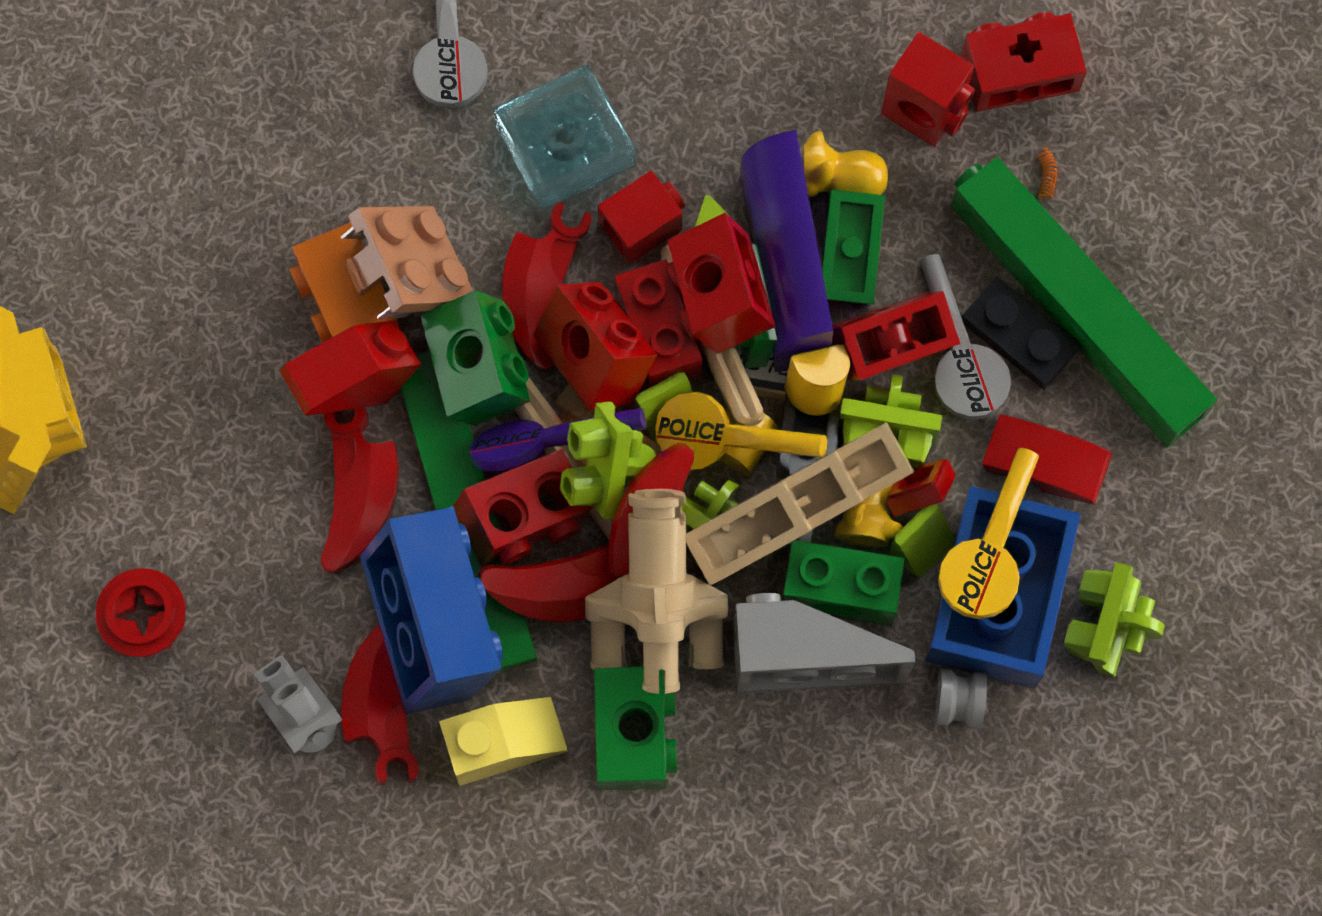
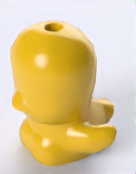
[803,131,888,197]
[834,484,902,547]

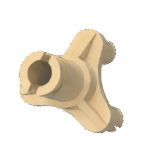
[585,489,728,694]

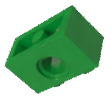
[420,290,531,426]
[782,540,905,626]
[594,667,677,790]

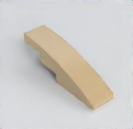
[686,422,914,586]

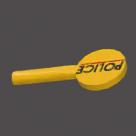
[655,391,827,470]
[938,448,1039,619]

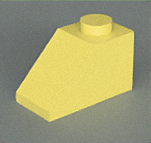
[439,697,568,786]

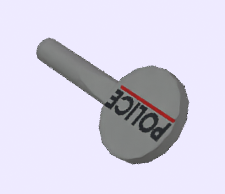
[412,0,488,108]
[919,254,1011,420]

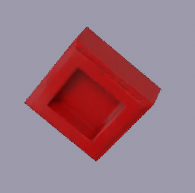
[886,459,956,517]

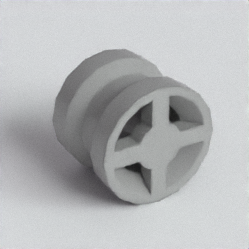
[935,669,987,729]

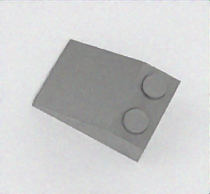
[733,593,915,693]

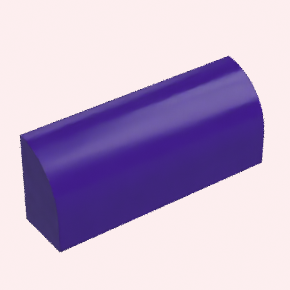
[740,130,833,372]

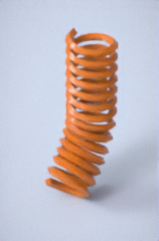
[1036,147,1058,200]

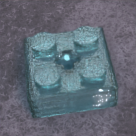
[493,65,636,210]

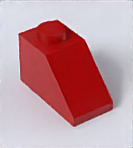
[279,320,421,416]

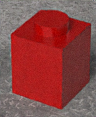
[597,170,685,265]

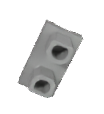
[254,655,342,753]

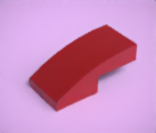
[982,414,1112,505]

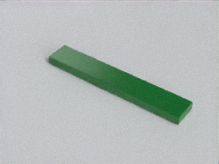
[401,351,537,673]

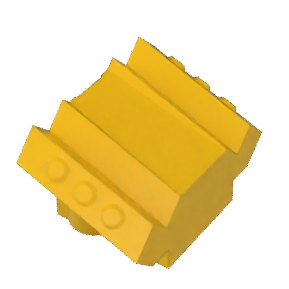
[0,306,87,514]

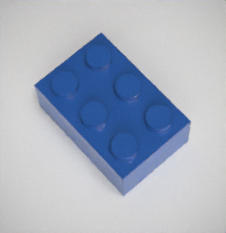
[925,486,1081,689]
[360,507,503,714]

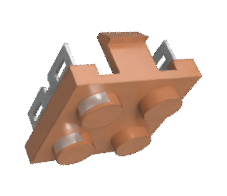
[341,206,473,319]

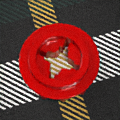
[95,568,187,658]

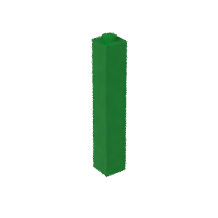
[951,156,1218,448]

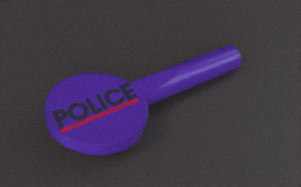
[470,408,646,471]

